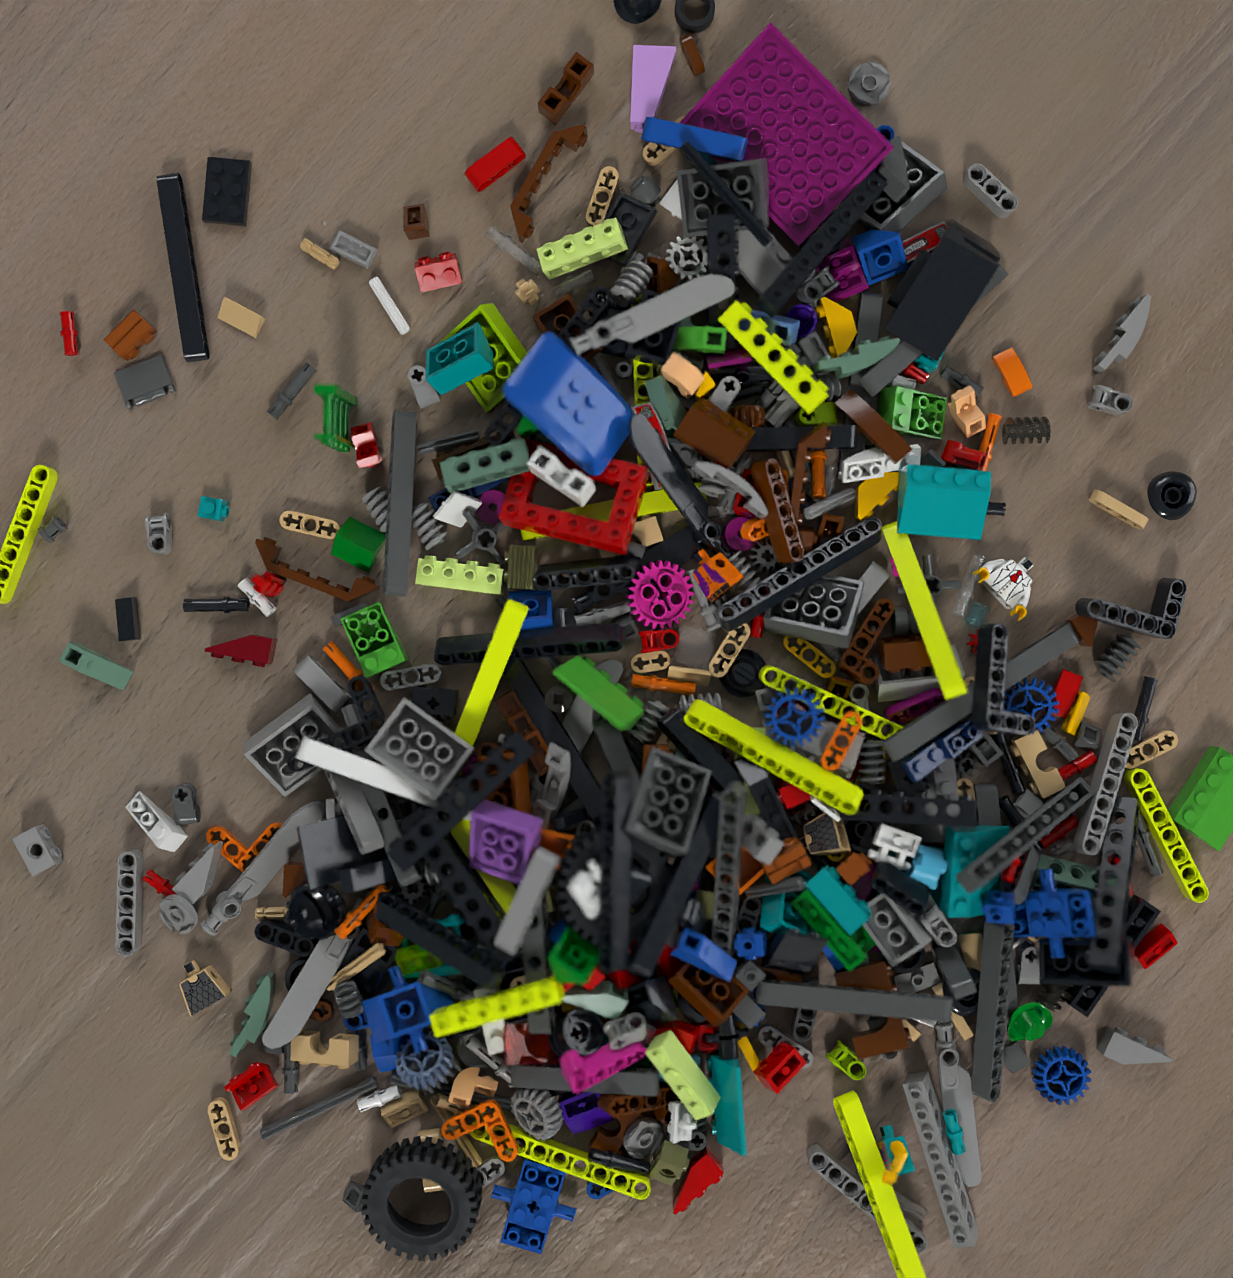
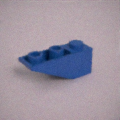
[671,927,737,982]

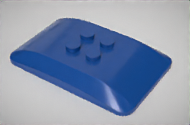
[503,332,633,476]

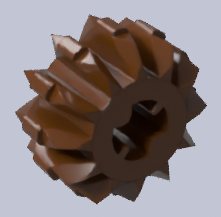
[730,405,765,428]

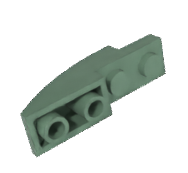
[813,336,900,379]
[228,971,275,1057]

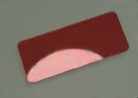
[503,1024,586,1065]

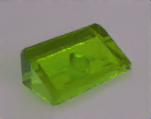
[395,944,444,976]

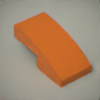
[992,348,1032,397]

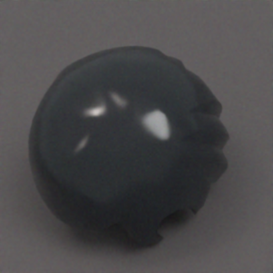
[284,881,346,940]

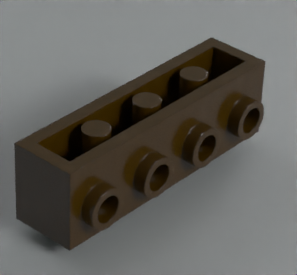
[432,431,516,483]

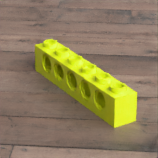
[718,300,829,414]
[429,976,566,1037]

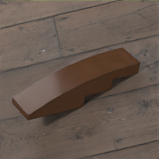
[834,389,912,465]
[494,689,549,777]

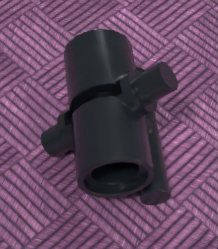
[705,1012,749,1060]

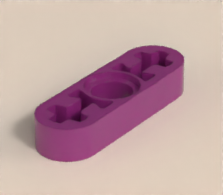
[885,688,946,724]

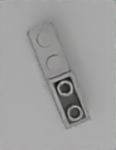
[1092,294,1151,374]

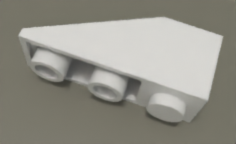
[125,791,188,852]

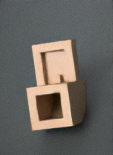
[661,353,705,399]
[948,385,986,438]
[448,1067,498,1108]

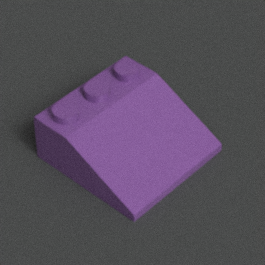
[469,800,543,885]

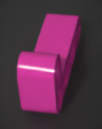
[560,1041,647,1093]

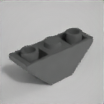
[873,136,909,202]

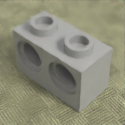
[732,815,784,865]

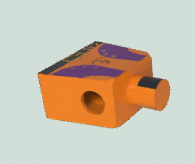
[693,549,744,603]

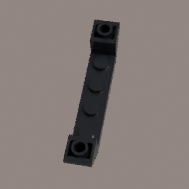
[733,756,797,841]

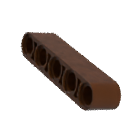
[751,459,804,563]

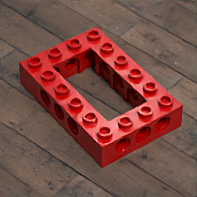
[499,438,650,555]

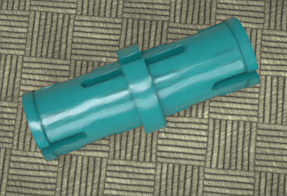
[943,1109,966,1155]

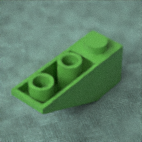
[673,327,727,354]

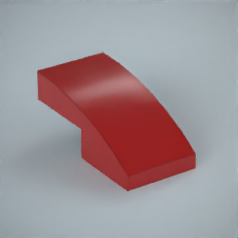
[1045,668,1083,719]

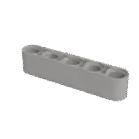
[324,769,384,854]
[494,847,560,955]
[116,849,144,957]

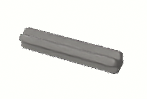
[803,488,856,519]

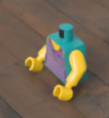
[876,1125,915,1185]

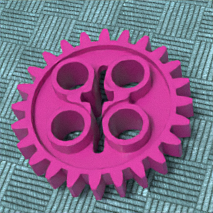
[626,560,695,630]

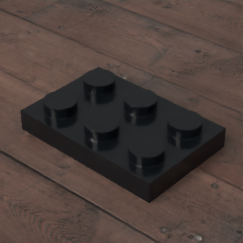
[202,157,252,226]
[604,192,657,267]

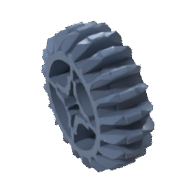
[395,1030,454,1090]

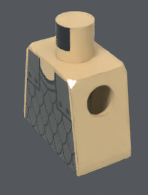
[798,812,851,856]
[179,959,232,1016]

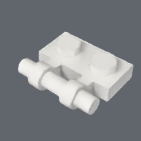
[867,823,922,871]
[567,860,600,919]

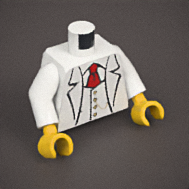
[972,557,1033,621]

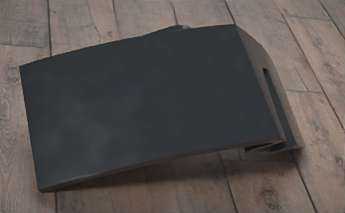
[884,219,1000,361]
[297,801,453,894]

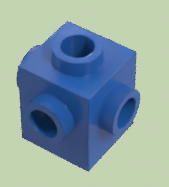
[982,891,1016,924]
[734,927,768,960]

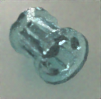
[963,601,990,628]

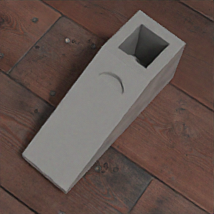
[172,841,223,905]
[1097,1026,1173,1064]

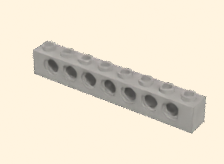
[902,1071,979,1248]

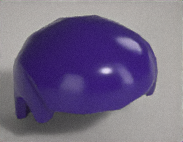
[786,303,817,338]

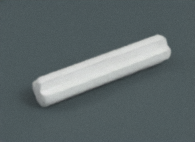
[369,277,410,335]

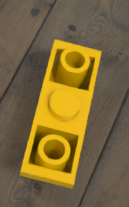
[816,297,857,359]
[855,472,899,522]

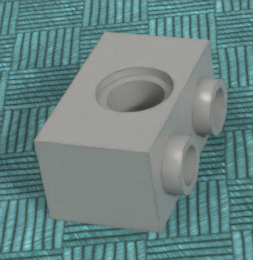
[12,824,63,877]

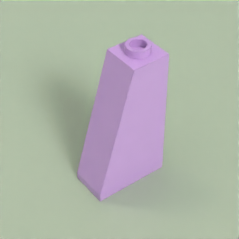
[630,45,676,133]

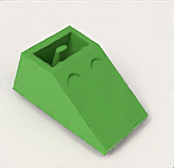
[878,386,947,440]
[340,602,409,678]

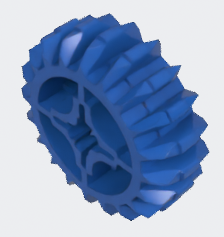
[1003,677,1059,734]
[765,687,825,747]
[1032,1045,1091,1105]

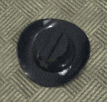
[613,0,662,24]
[1147,471,1197,520]
[719,649,767,698]
[942,967,981,1017]

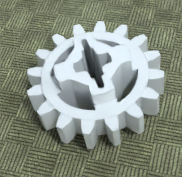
[665,236,707,282]

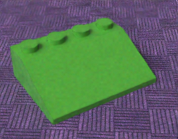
[553,655,646,730]
[1168,746,1233,851]

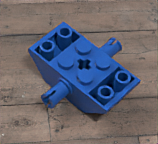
[1013,868,1096,958]
[362,964,454,1053]
[491,1158,577,1254]

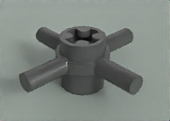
[455,509,507,565]
[896,555,962,605]

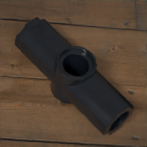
[710,361,775,386]

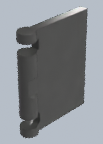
[114,354,176,410]

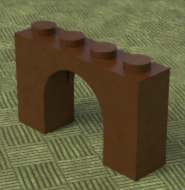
[834,959,912,1060]

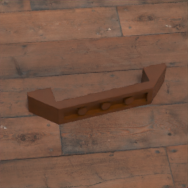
[510,124,588,243]
[790,422,831,553]
[255,537,380,602]

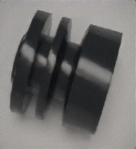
[548,1008,604,1057]

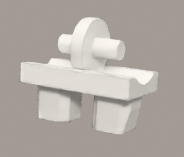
[667,1100,697,1143]

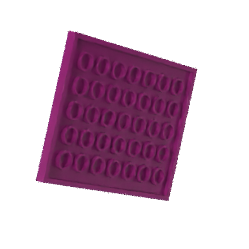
[680,22,894,247]

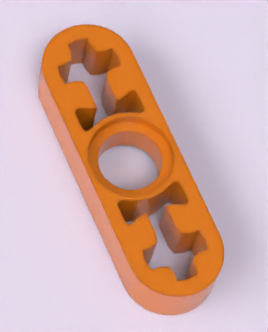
[821,711,862,771]

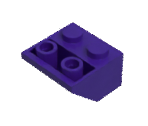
[558,1092,614,1136]

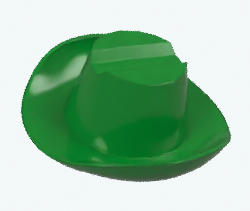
[1007,1002,1053,1041]

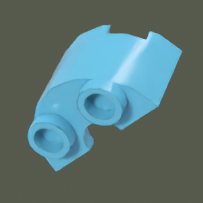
[904,844,947,890]

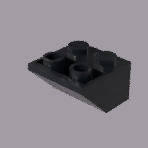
[626,975,679,1027]

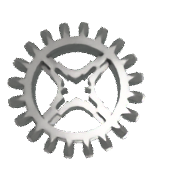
[510,1088,564,1140]

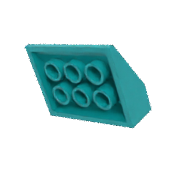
[897,464,991,540]
[940,826,1010,918]
[706,1050,747,1156]

